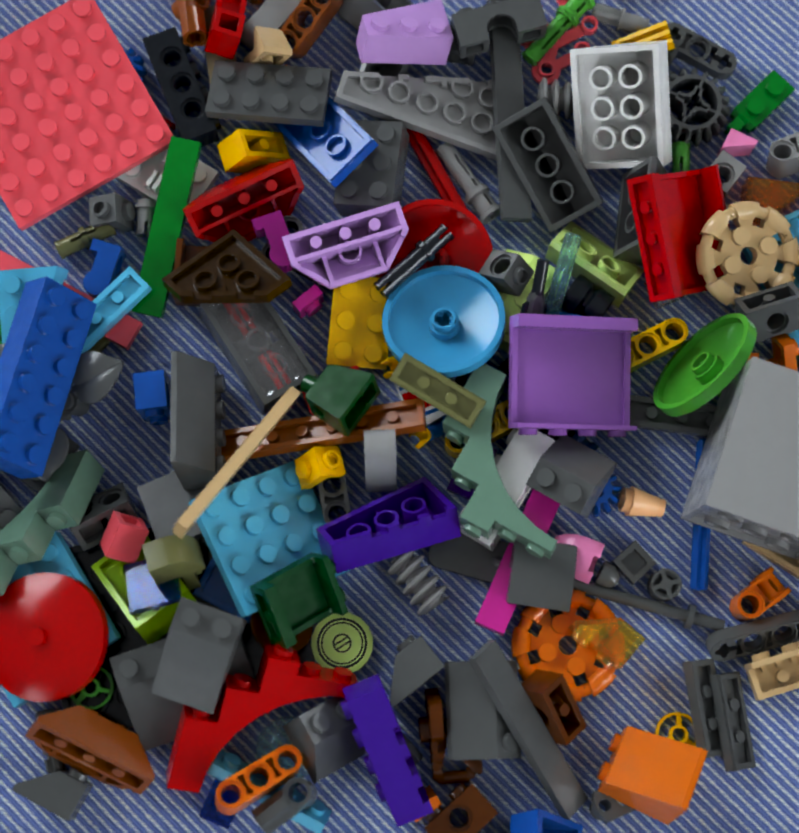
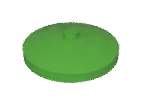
[653,313,757,417]

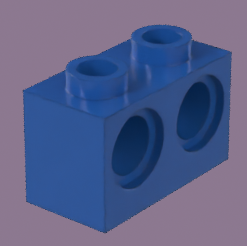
[132,369,171,425]

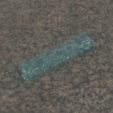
[545,232,582,315]

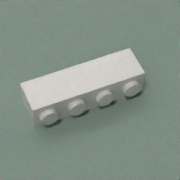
[458,429,555,552]

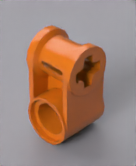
[729,566,792,621]

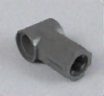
[251,777,317,833]

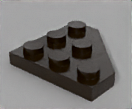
[162,229,292,304]

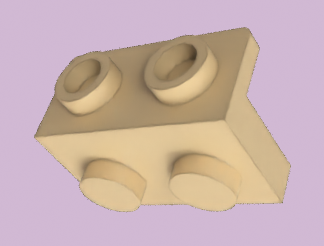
[743,641,799,701]

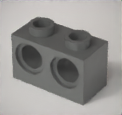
[70,482,138,552]

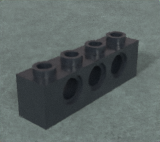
[142,27,222,147]

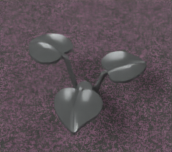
[0,343,125,482]

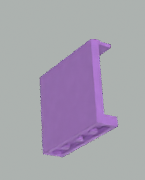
[508,313,638,437]

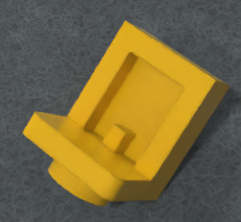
[294,446,346,489]

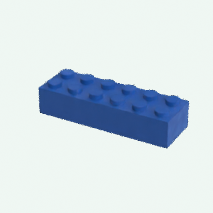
[0,276,97,479]

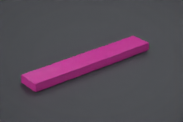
[474,489,560,636]

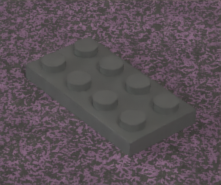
[205,60,332,127]

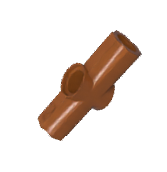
[171,0,210,48]

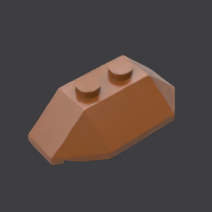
[25,705,155,795]

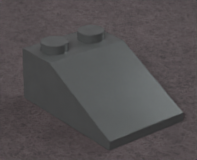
[151,597,247,715]

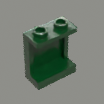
[249,552,348,649]

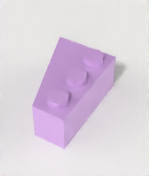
[355,0,454,65]

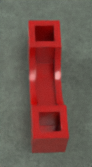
[204,0,247,60]

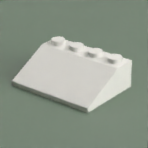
[570,40,672,169]

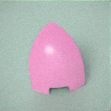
[554,534,605,584]

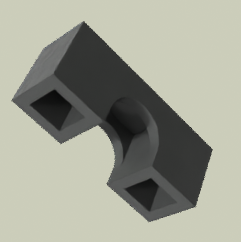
[451,0,548,59]

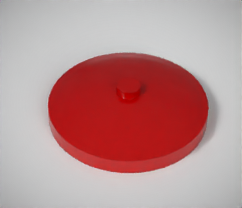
[375,198,493,278]
[0,572,109,702]

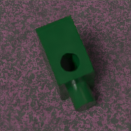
[301,364,381,437]

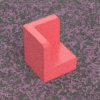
[100,510,149,564]

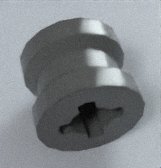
[647,569,682,602]

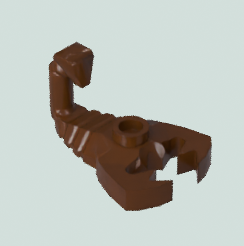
[418,688,483,785]

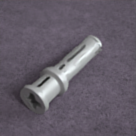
[435,142,500,224]

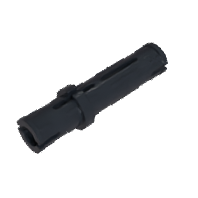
[373,224,454,299]

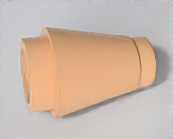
[618,486,666,517]

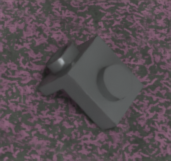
[89,192,136,233]

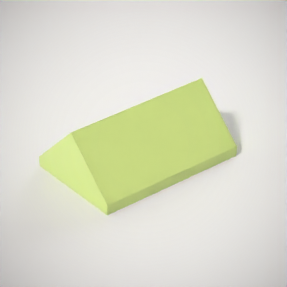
[545,221,644,308]

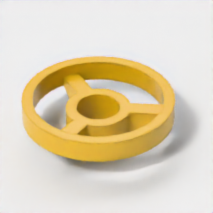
[655,712,696,746]

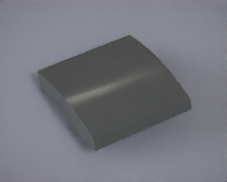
[506,540,577,612]

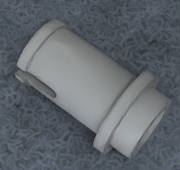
[134,198,156,238]

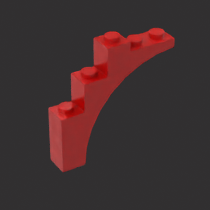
[166,644,358,793]

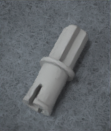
[591,3,650,33]

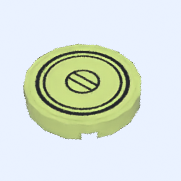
[311,612,373,673]

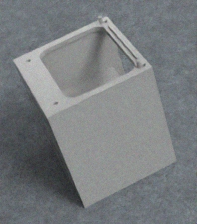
[680,356,799,560]

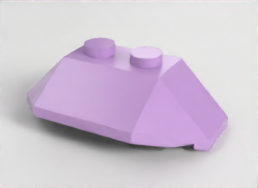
[282,201,409,290]

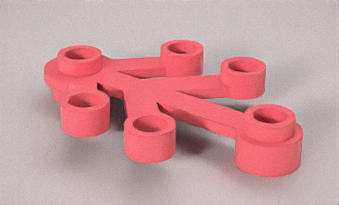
[520,0,598,85]

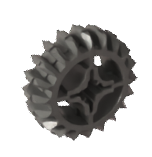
[669,68,730,147]

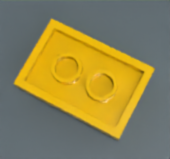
[326,277,389,370]

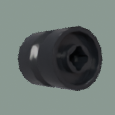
[558,274,615,317]

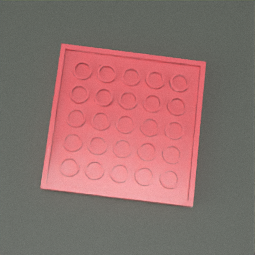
[0,0,174,231]

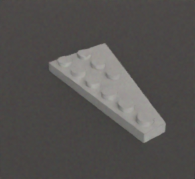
[334,71,524,161]

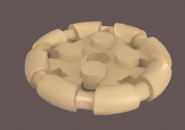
[695,201,799,306]

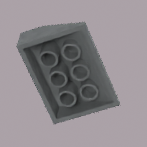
[109,636,256,751]

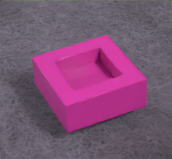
[292,284,324,319]

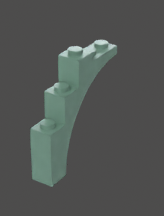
[442,364,557,559]
[0,449,105,596]

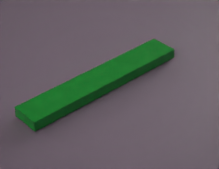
[132,136,202,319]

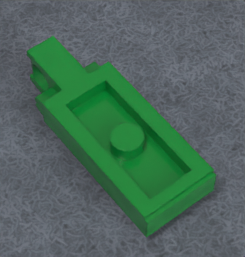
[724,70,795,136]

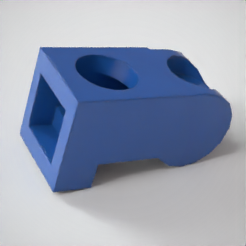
[83,238,126,298]

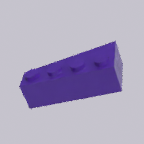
[316,476,461,574]
[340,674,434,828]

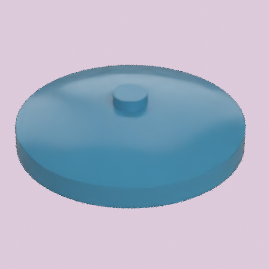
[382,265,506,378]

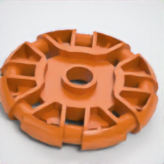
[511,589,624,702]

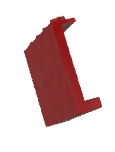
[626,165,730,303]

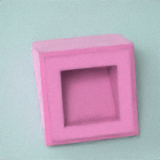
[717,128,758,157]

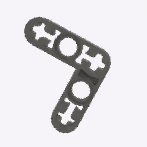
[664,22,737,80]

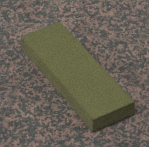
[389,353,487,429]

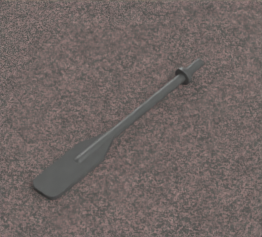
[428,533,725,631]

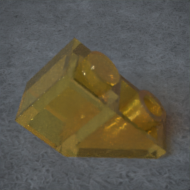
[568,618,645,669]

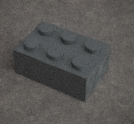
[333,120,409,216]

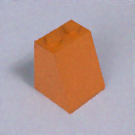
[597,726,708,825]

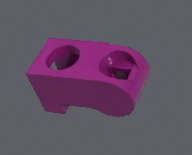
[252,210,293,273]

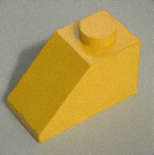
[217,128,290,173]

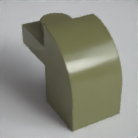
[142,535,206,591]

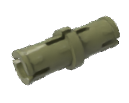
[54,225,117,259]

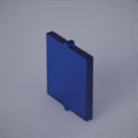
[124,560,182,615]

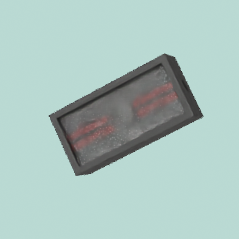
[199,302,317,415]

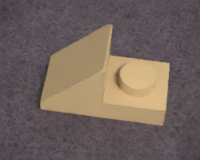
[244,26,292,65]

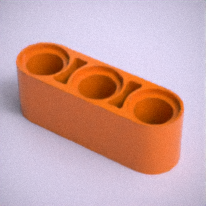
[215,745,302,815]

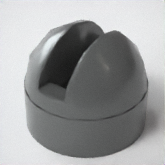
[594,561,620,588]

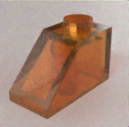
[740,176,799,226]

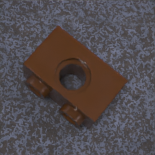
[521,669,587,746]
[424,782,498,833]

